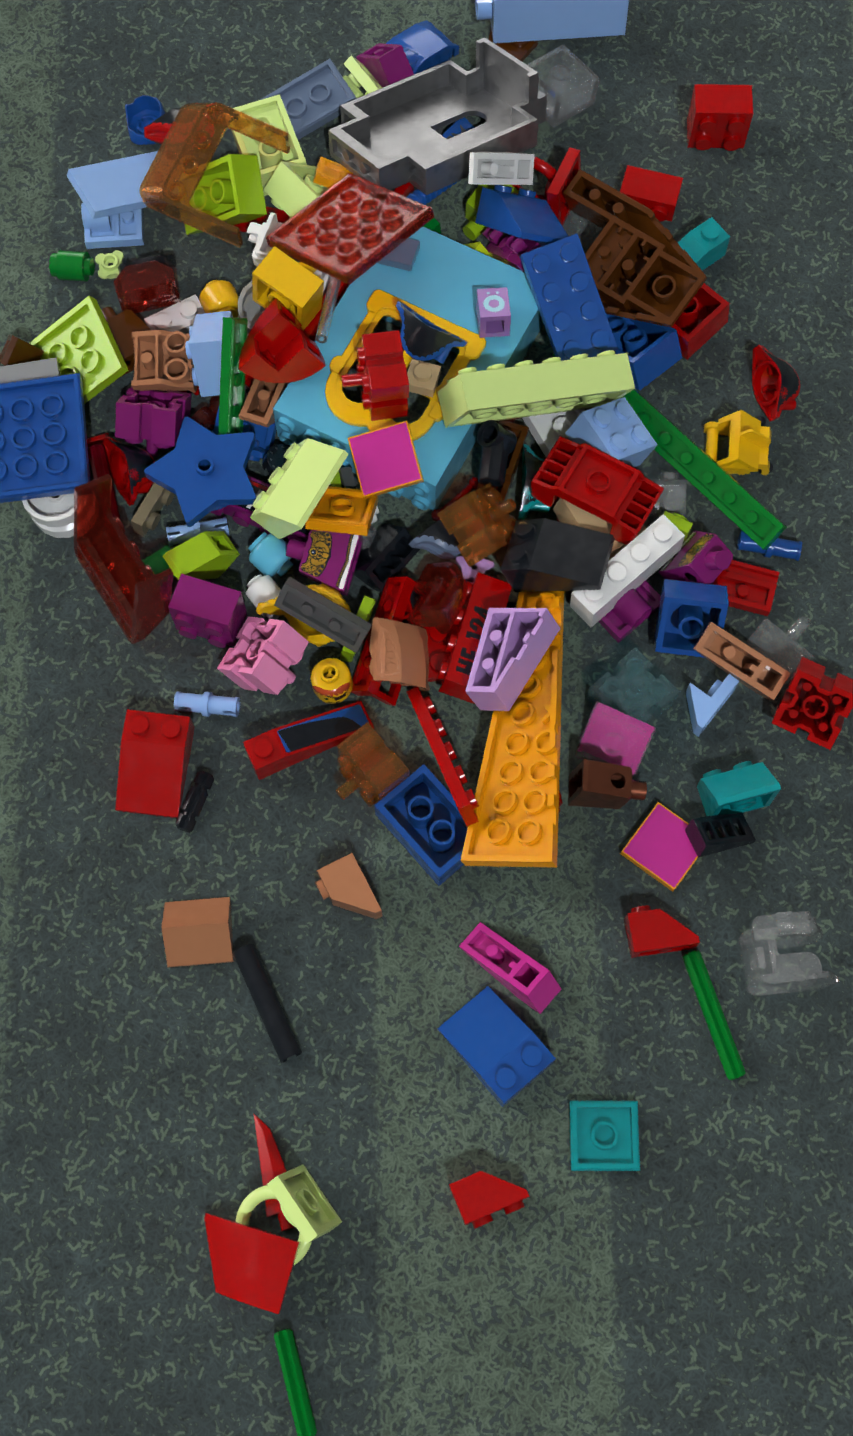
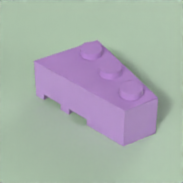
[465,608,560,711]

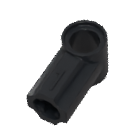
[477,420,517,487]

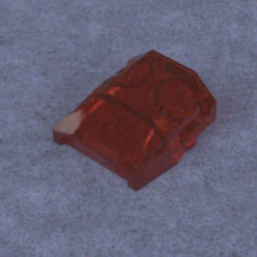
[114,260,181,314]

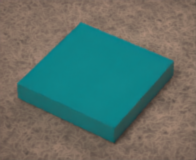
[569,1101,640,1171]

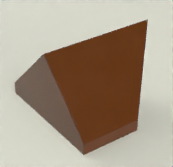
[0,334,44,366]

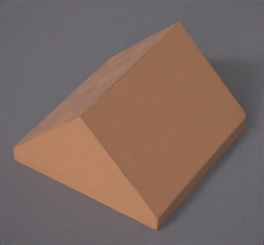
[162,897,234,968]

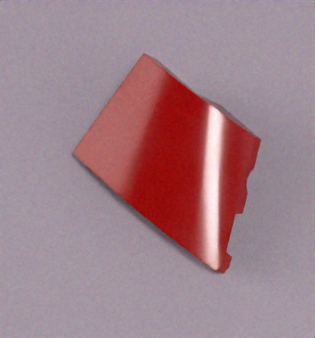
[204,1213,300,1314]

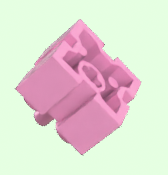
[217,616,309,695]

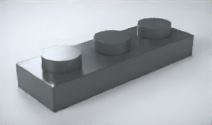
[274,577,372,653]

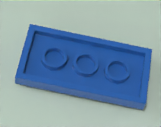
[520,233,618,361]

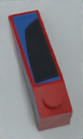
[243,701,374,780]

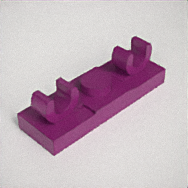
[482,227,541,272]

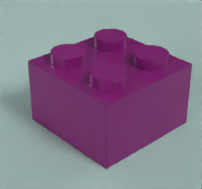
[168,574,247,648]

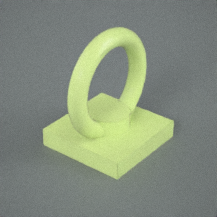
[235,1164,342,1265]

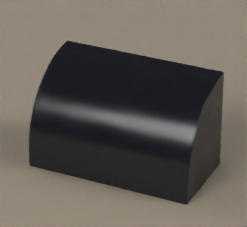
[354,523,420,592]

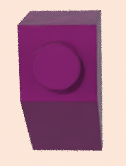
[356,43,414,87]

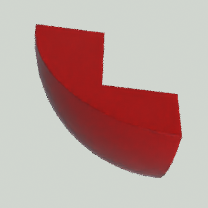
[239,298,326,383]

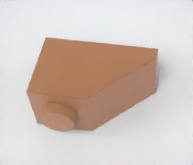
[239,379,288,427]
[315,853,382,919]

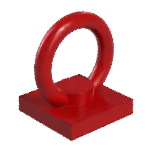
[512,147,581,226]

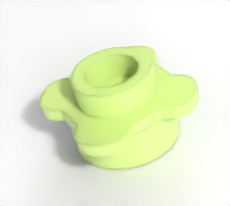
[95,250,124,279]

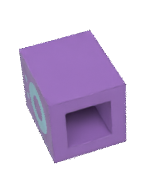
[476,287,511,338]

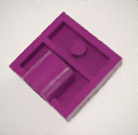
[598,581,661,643]

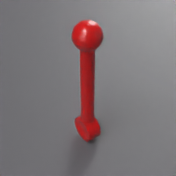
[431,477,478,522]

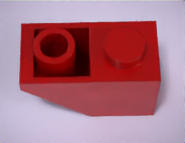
[449,1171,530,1229]

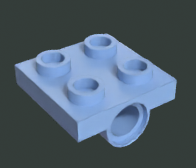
[81,203,144,249]

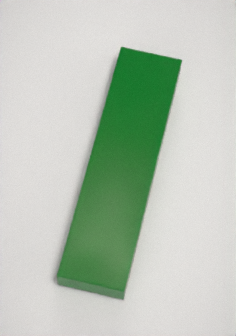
[218,317,248,435]

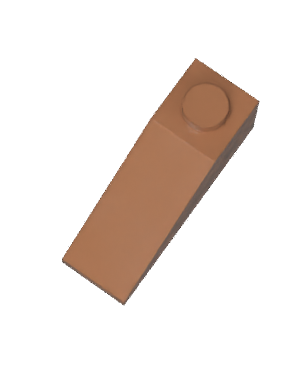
[693,622,791,700]

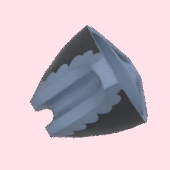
[408,501,473,559]

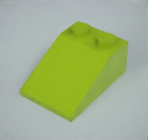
[177,154,267,235]

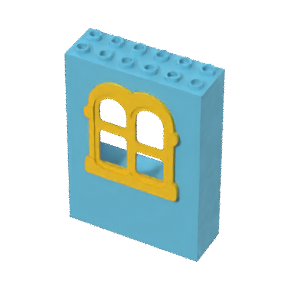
[273,219,544,511]

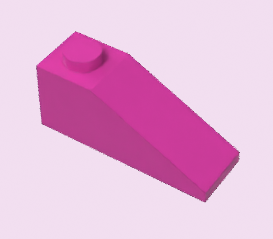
[459,922,561,1014]

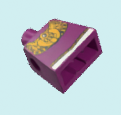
[286,530,364,596]
[659,531,733,584]

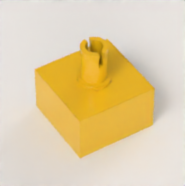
[252,246,324,331]

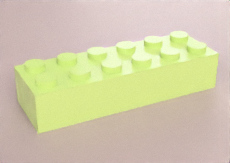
[437,350,635,428]

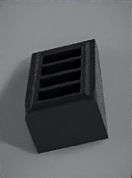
[685,813,756,858]

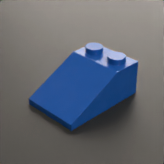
[475,185,569,243]
[606,314,682,391]
[437,986,556,1107]

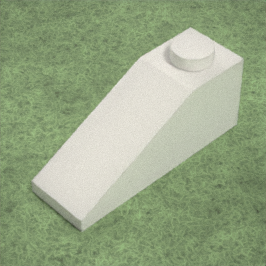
[468,152,535,185]

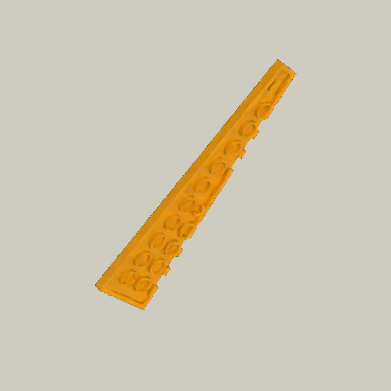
[460,591,564,868]

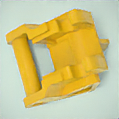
[704,410,771,475]

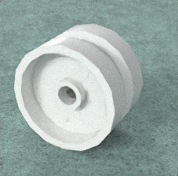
[22,487,97,538]

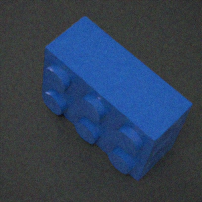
[374,764,468,886]

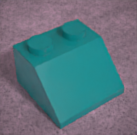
[697,761,781,816]

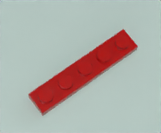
[407,687,479,827]

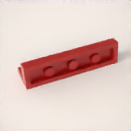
[351,576,433,706]

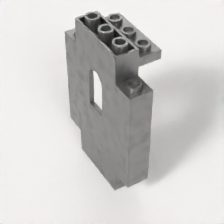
[328,38,547,195]

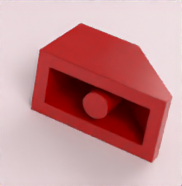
[624,905,700,958]

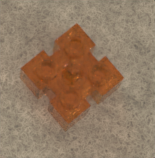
[437,483,516,567]
[336,722,409,807]

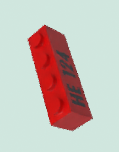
[437,572,512,704]

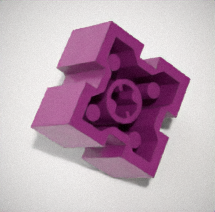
[115,386,192,457]

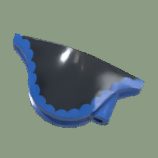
[396,301,468,364]

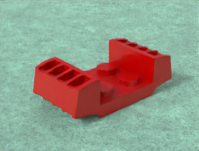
[531,436,664,545]

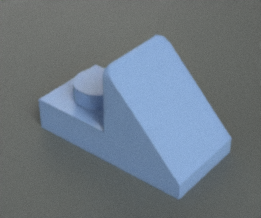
[686,674,739,737]

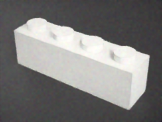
[570,514,685,627]

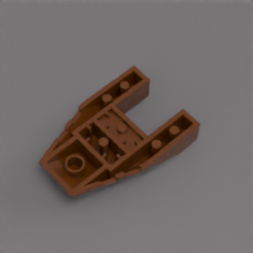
[563,169,707,328]

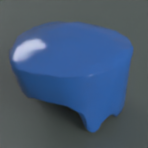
[125,95,166,145]

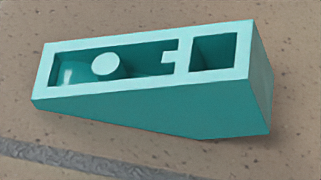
[678,217,730,271]

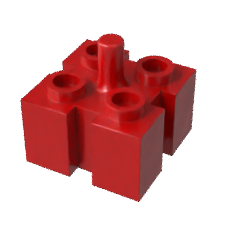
[341,330,409,421]
[771,657,853,750]

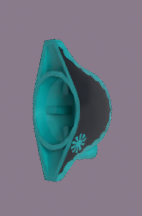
[518,444,550,520]

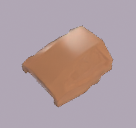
[131,330,198,393]
[369,617,430,691]

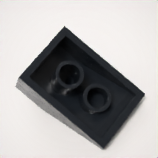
[501,518,615,592]

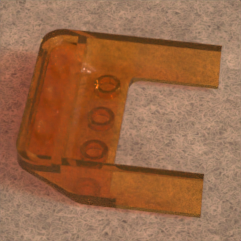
[139,102,290,248]

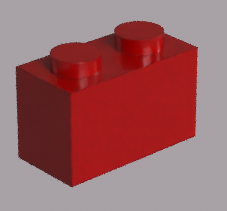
[620,165,683,222]

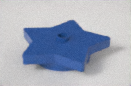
[144,417,256,527]

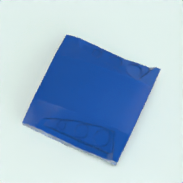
[386,20,459,75]

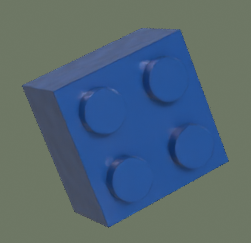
[655,579,729,658]

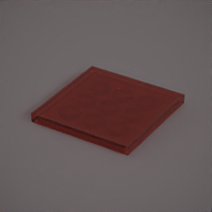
[266,173,434,285]

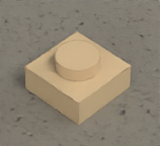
[407,359,441,398]

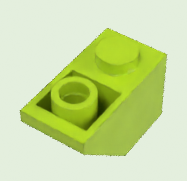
[163,531,240,580]

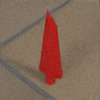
[253,1113,295,1232]

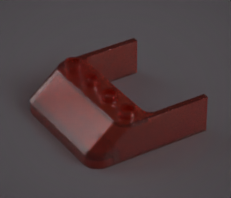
[74,474,173,644]

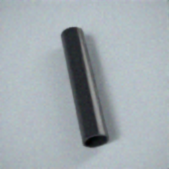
[233,944,302,1063]

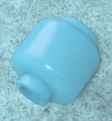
[248,532,294,577]

